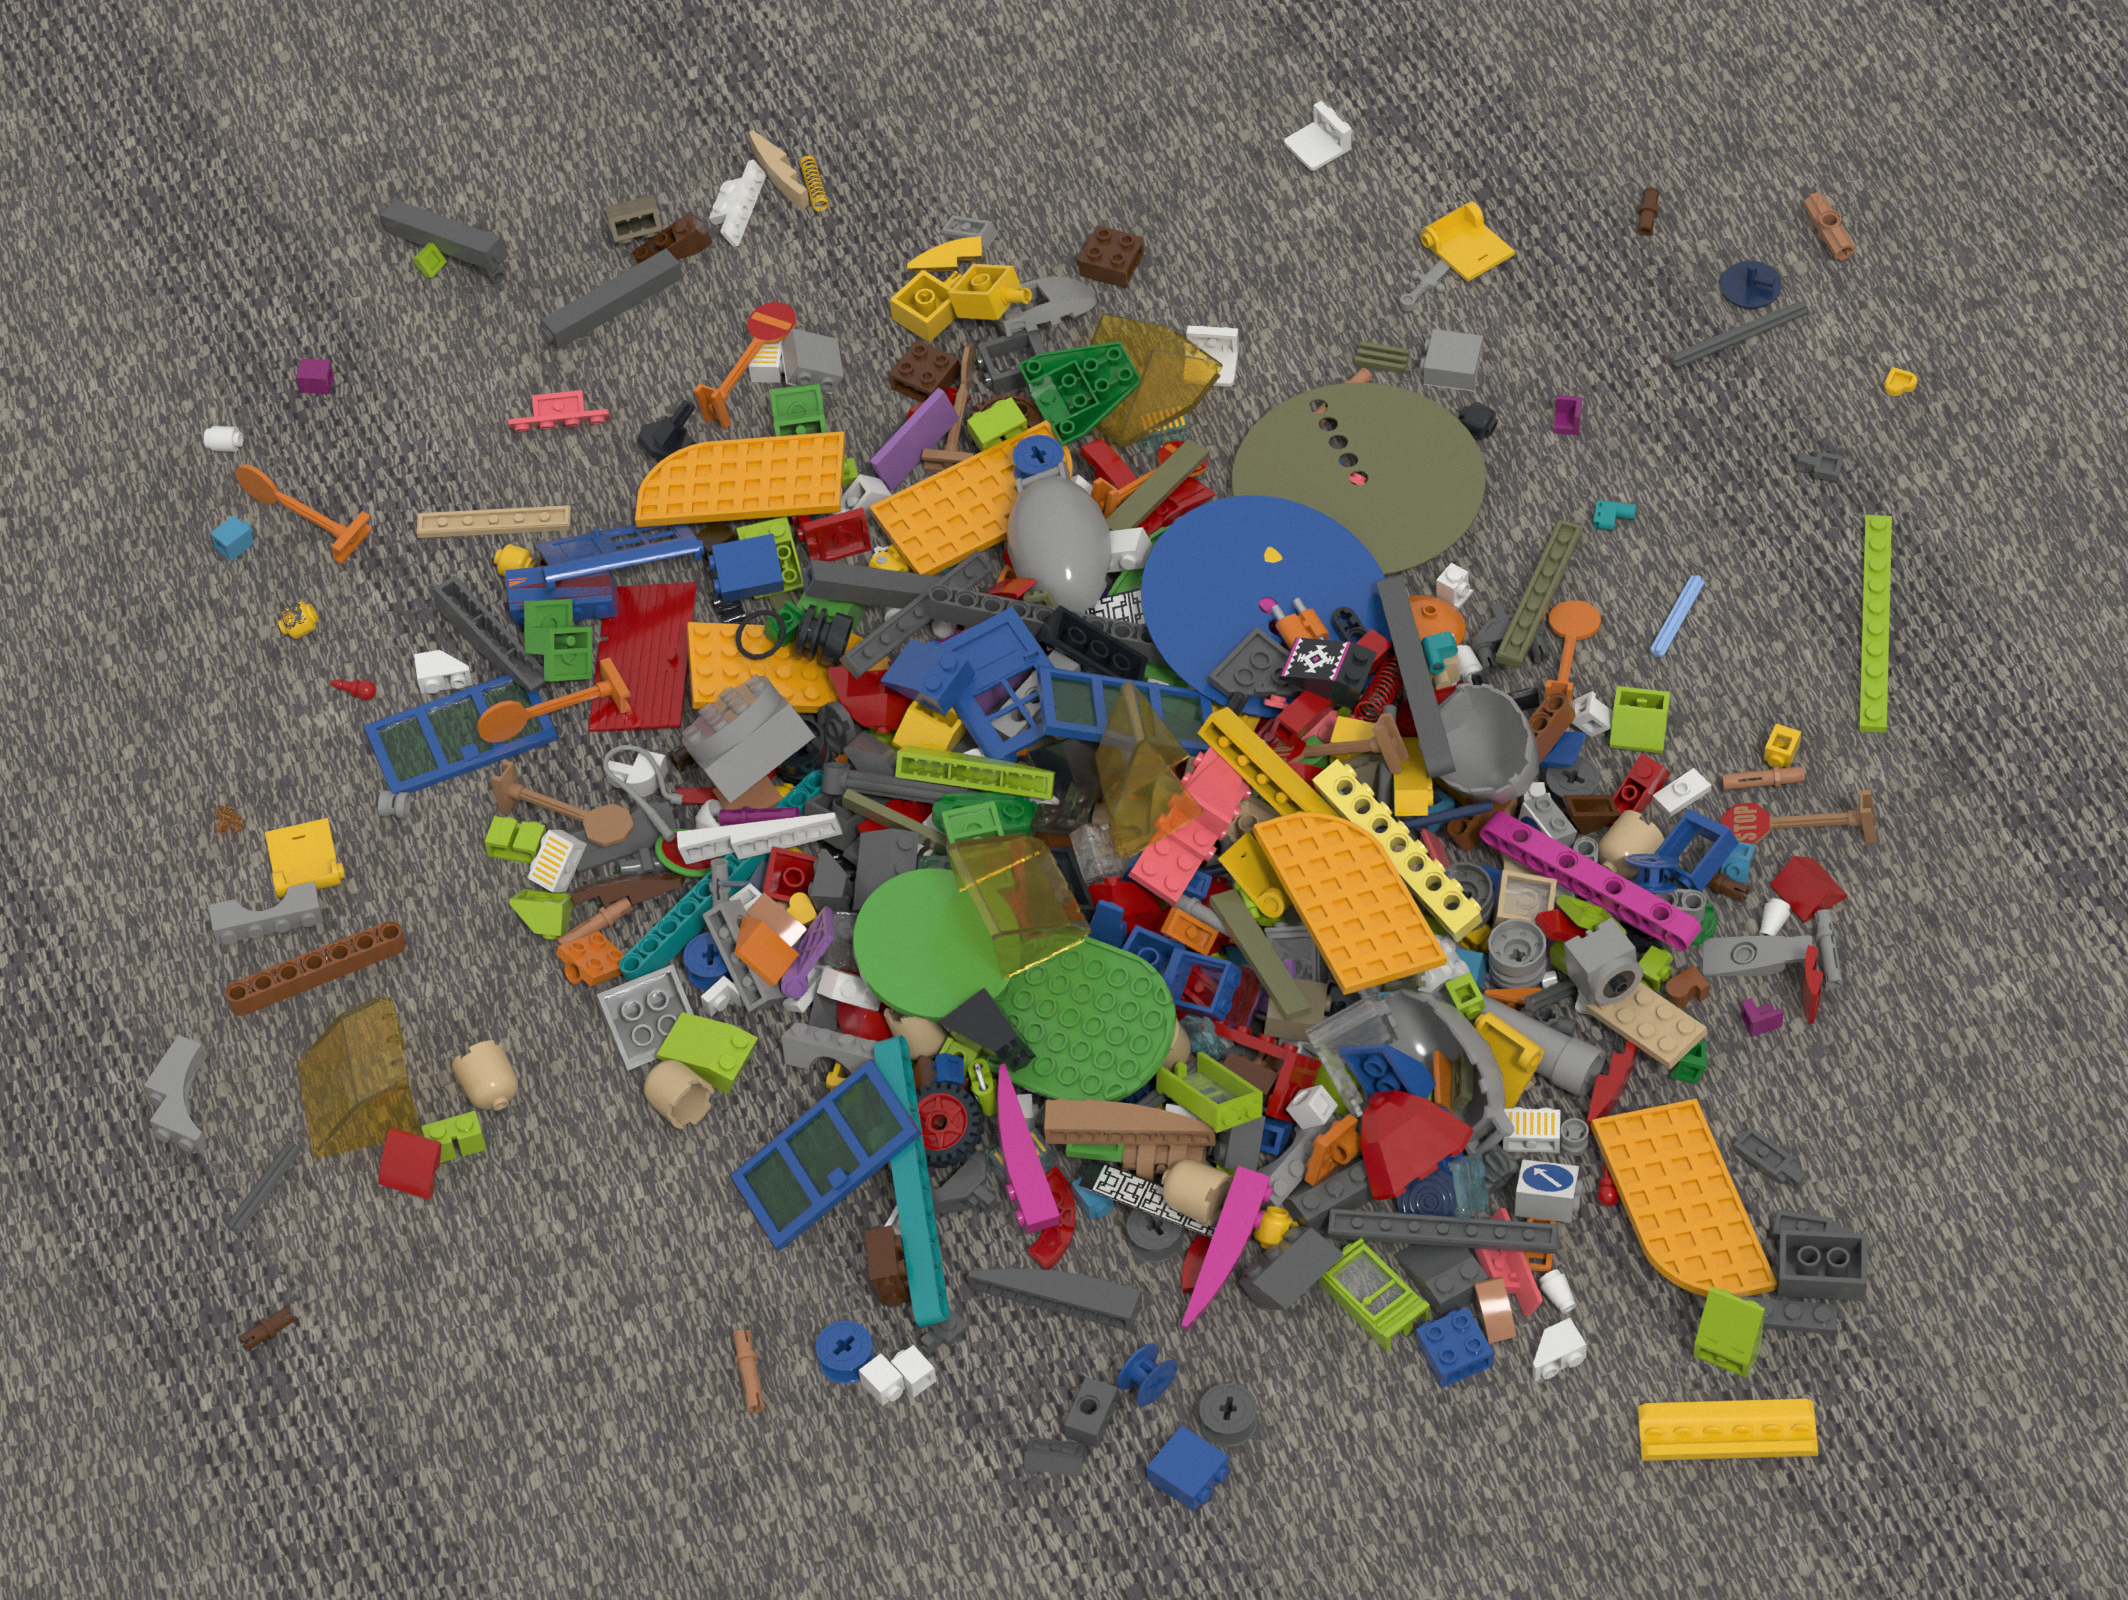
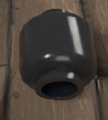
[1458,402,1498,440]

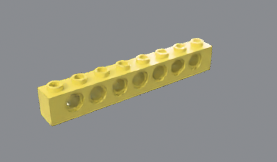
[1312,759,1483,942]

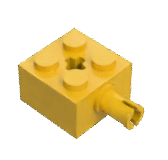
[948,264,1032,321]
[890,270,962,343]

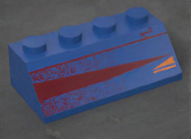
[505,566,618,626]

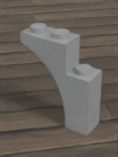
[144,1035,207,1154]

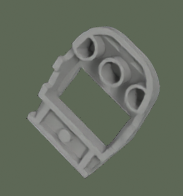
[995,276,1096,337]

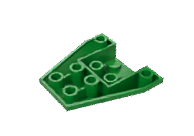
[1018,341,1143,447]

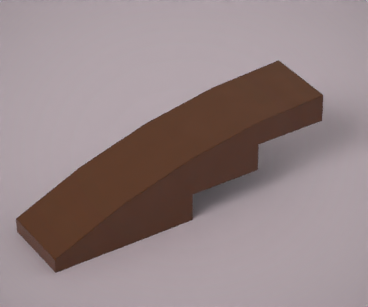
[571,873,686,905]

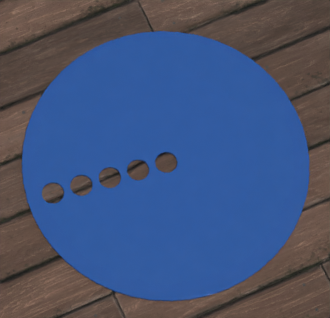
[1141,495,1392,718]

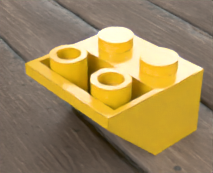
[892,701,966,752]

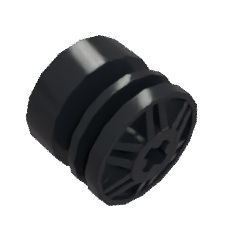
[795,604,854,667]
[778,716,833,785]

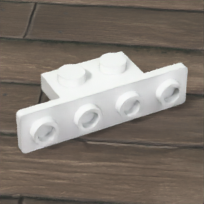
[709,160,766,247]

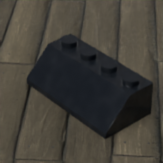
[1038,605,1148,696]

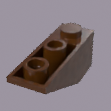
[631,212,713,265]

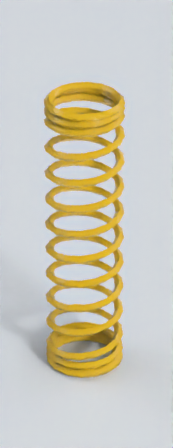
[799,156,829,211]

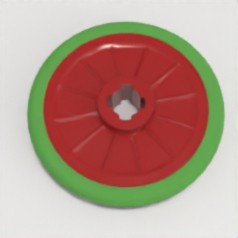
[655,829,724,877]

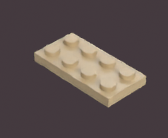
[1586,982,1707,1069]

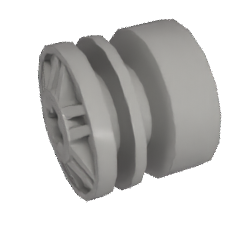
[1488,919,1546,989]

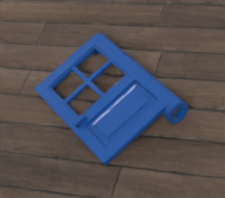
[536,524,704,592]
[927,606,1087,763]

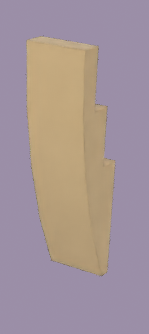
[749,130,809,210]

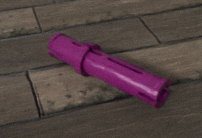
[719,806,801,826]

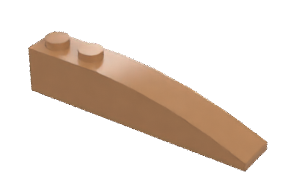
[1044,1098,1216,1146]

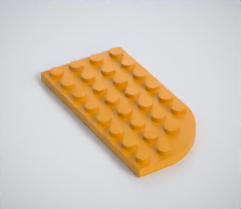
[869,420,1073,576]
[635,431,846,527]
[687,622,891,713]
[1253,812,1447,995]
[1590,1099,1778,1298]

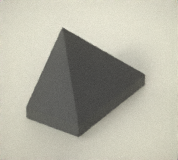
[809,989,839,1032]

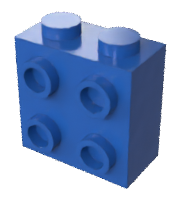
[1416,1307,1494,1388]
[1146,1425,1230,1512]

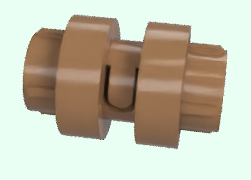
[1123,1145,1206,1182]

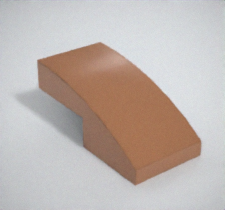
[747,892,807,947]
[1474,1276,1517,1344]

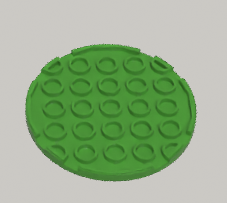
[853,868,1019,1022]

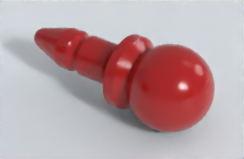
[330,679,377,701]
[1597,1162,1620,1207]

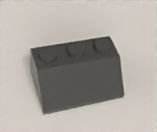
[852,828,919,913]
[1282,1157,1374,1232]
[1239,1226,1344,1311]

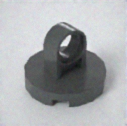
[818,701,867,754]

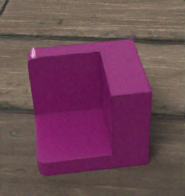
[296,358,334,394]
[1553,395,1582,435]
[1740,998,1784,1037]

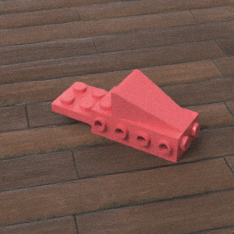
[1128,746,1254,906]

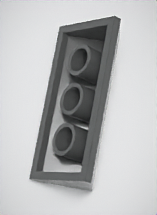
[563,797,677,873]

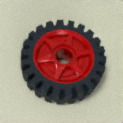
[916,1082,984,1168]

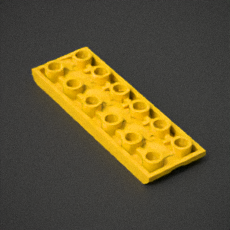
[1638,1399,1818,1461]

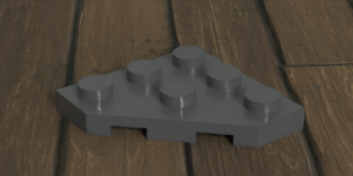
[1207,627,1305,697]

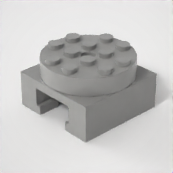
[682,674,815,803]

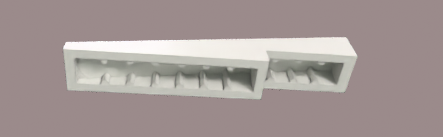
[677,812,843,864]

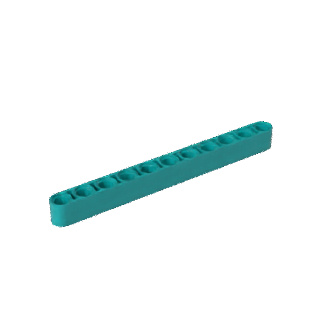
[619,770,823,982]
[874,1035,950,1328]

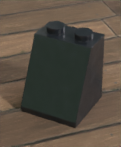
[1029,738,1121,811]
[940,988,1036,1073]

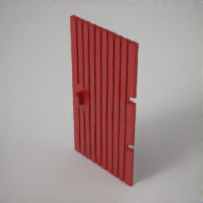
[588,582,697,732]

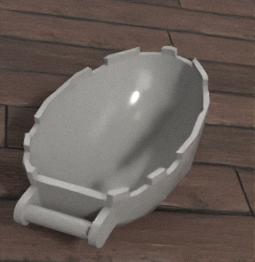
[1007,461,1112,613]
[1418,682,1539,804]
[1377,988,1514,1163]

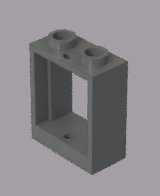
[975,330,1046,395]

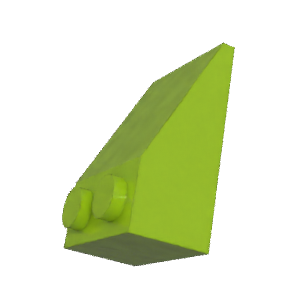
[656,1012,758,1094]

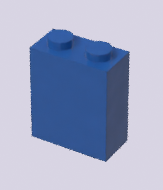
[708,534,784,603]

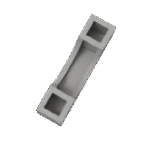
[209,881,324,945]
[781,1022,877,1086]
[1257,1114,1337,1208]

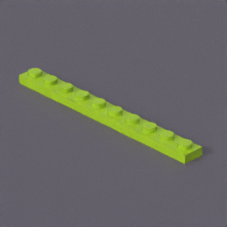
[1859,515,1892,733]

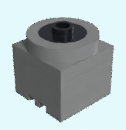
[1564,918,1643,1005]

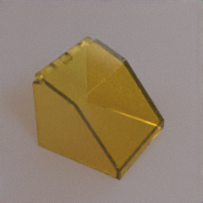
[1090,313,1223,447]
[1095,680,1204,859]
[945,833,1092,980]
[296,996,423,1160]

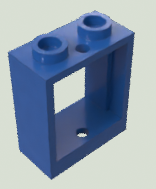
[1654,809,1739,892]
[1163,948,1242,1022]

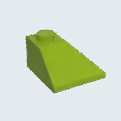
[510,889,574,939]

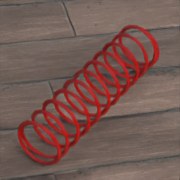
[1354,658,1404,723]

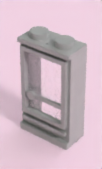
[1265,921,1326,983]

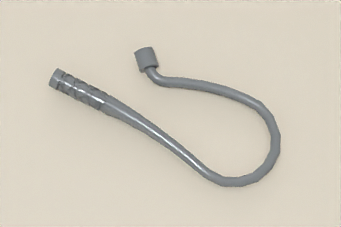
[603,745,684,842]

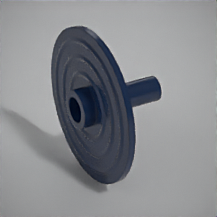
[1721,261,1782,309]
[1397,1168,1464,1217]

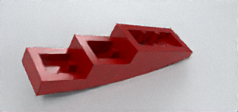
[1080,438,1137,507]
[984,577,1037,600]
[1587,1040,1639,1136]

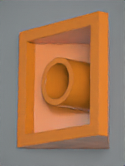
[734,915,799,987]

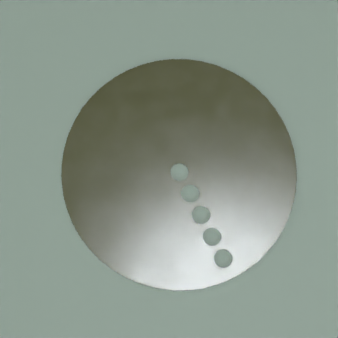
[1232,383,1486,575]

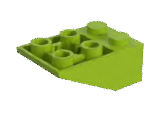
[737,516,804,599]
[1693,1287,1765,1378]

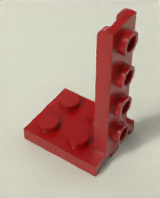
[790,507,871,562]
[1200,1017,1322,1124]

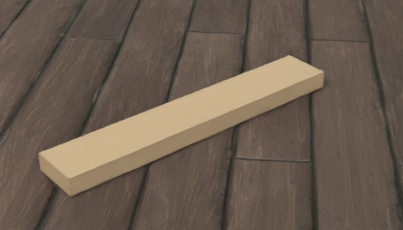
[417,505,571,538]

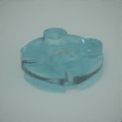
[1179,1014,1227,1062]

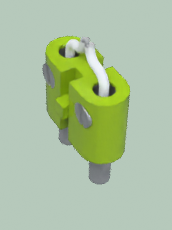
[968,1059,998,1124]

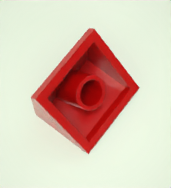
[762,846,819,909]
[1770,856,1848,923]

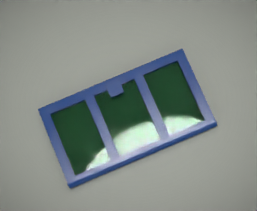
[1037,666,1213,757]
[364,675,558,794]
[730,1058,922,1250]

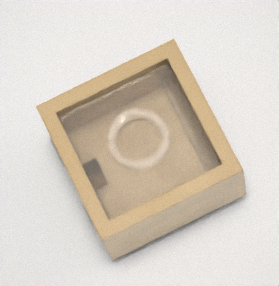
[1491,869,1557,940]

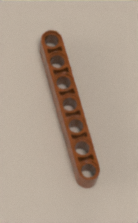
[1447,692,1576,851]
[225,921,406,1016]

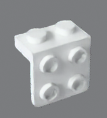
[1284,101,1352,171]
[1183,326,1239,387]
[1412,934,1470,994]

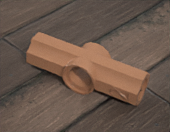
[1803,192,1855,261]

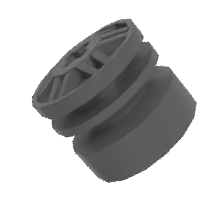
[1435,862,1494,932]

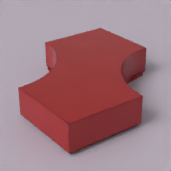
[1535,909,1595,942]

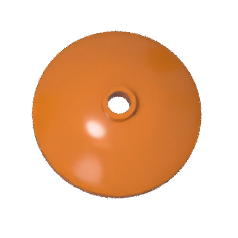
[1408,595,1466,646]

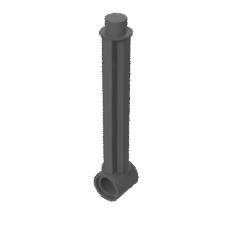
[821,762,980,804]

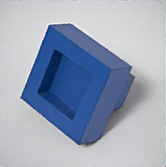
[932,1053,965,1086]

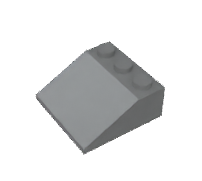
[595,964,694,1071]

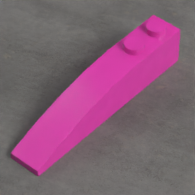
[997,1064,1060,1235]
[1181,1166,1274,1332]

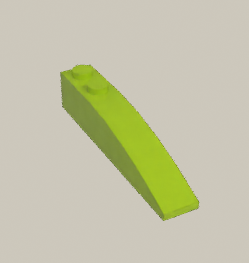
[895,745,1055,800]

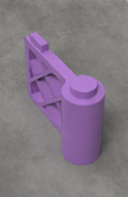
[781,906,834,998]

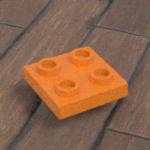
[556,931,624,986]
[1305,1114,1362,1186]

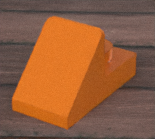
[1160,907,1219,956]

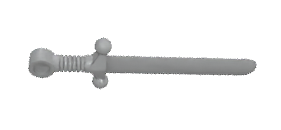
[1400,224,1486,312]

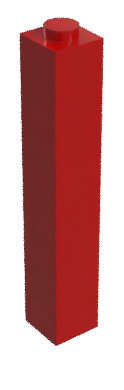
[1270,629,1392,748]

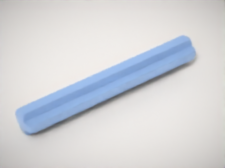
[1650,575,1704,658]

